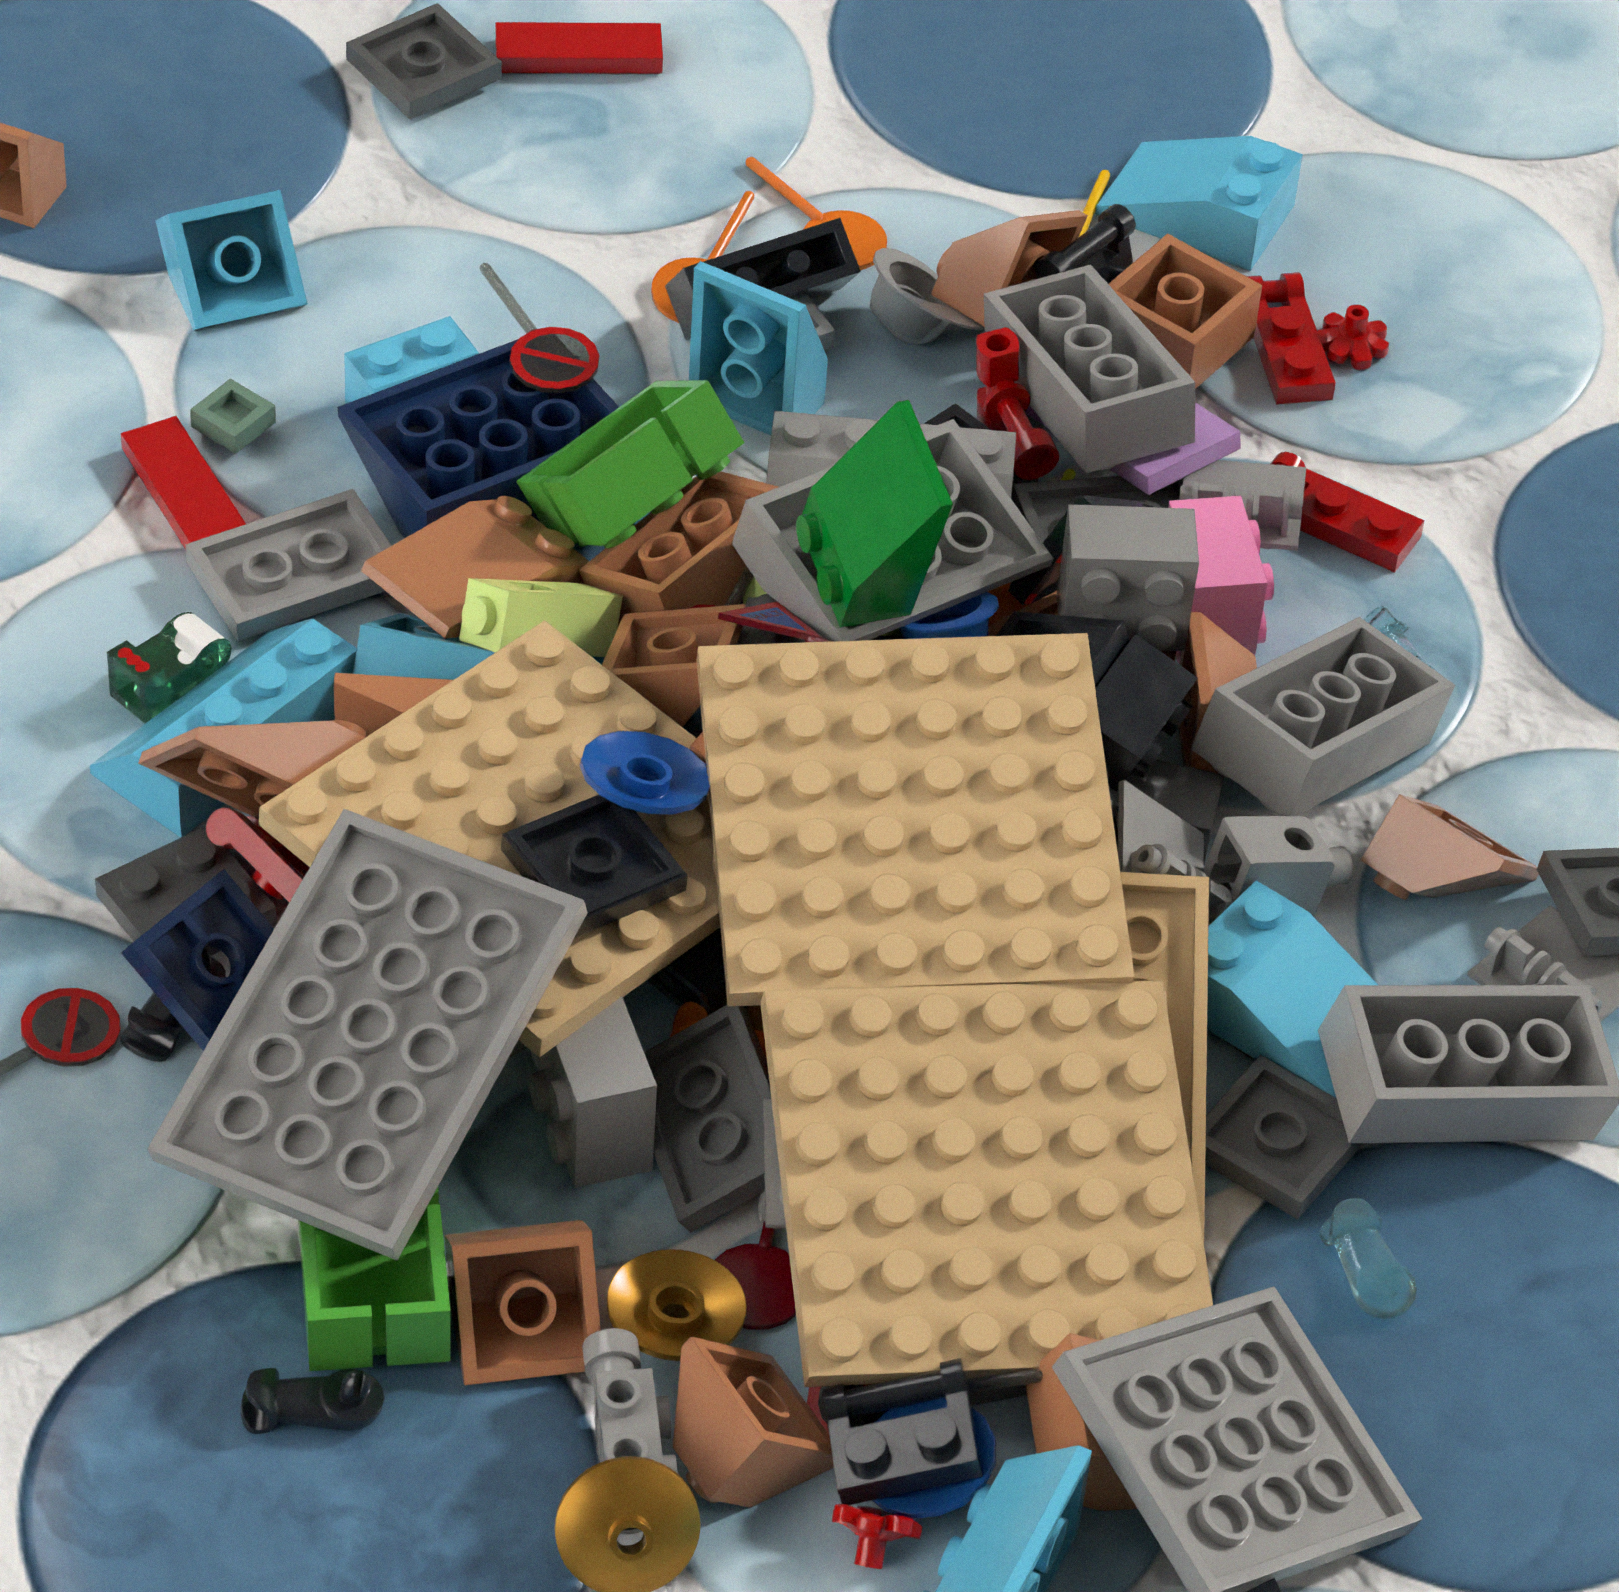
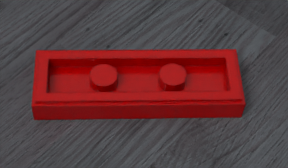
[495,22,663,74]
[121,416,246,550]

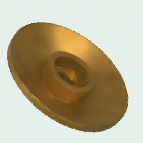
[607,1249,747,1361]
[555,1456,700,1592]

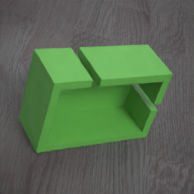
[516,380,745,549]
[298,1187,450,1371]

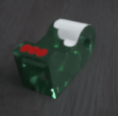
[107,612,232,724]

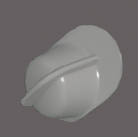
[870,248,985,345]

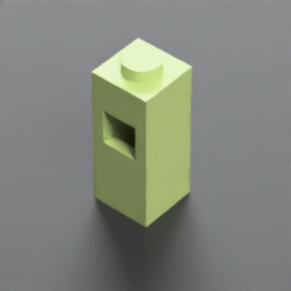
[459,578,623,657]

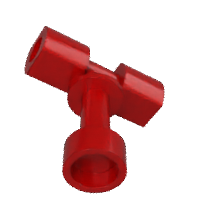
[976,327,1059,480]

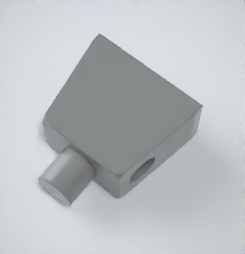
[1204,816,1353,926]

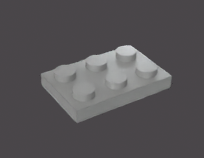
[185,489,392,642]

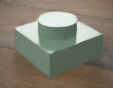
[190,378,276,454]

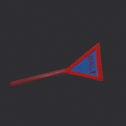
[718,601,833,642]

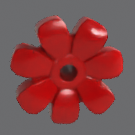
[1317,305,1389,370]
[832,1504,923,1569]

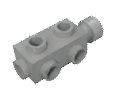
[582,1328,678,1534]

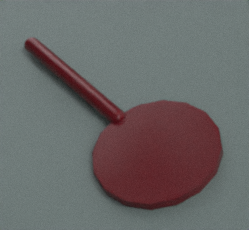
[715,1221,796,1330]

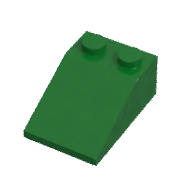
[796,400,953,628]

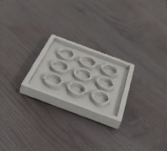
[1052,1286,1423,1592]

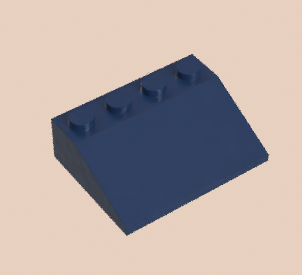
[337,334,619,538]

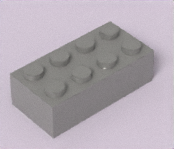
[984,264,1195,473]
[1191,617,1455,816]
[1318,985,1619,1143]

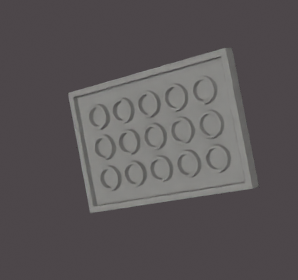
[147,809,588,1260]

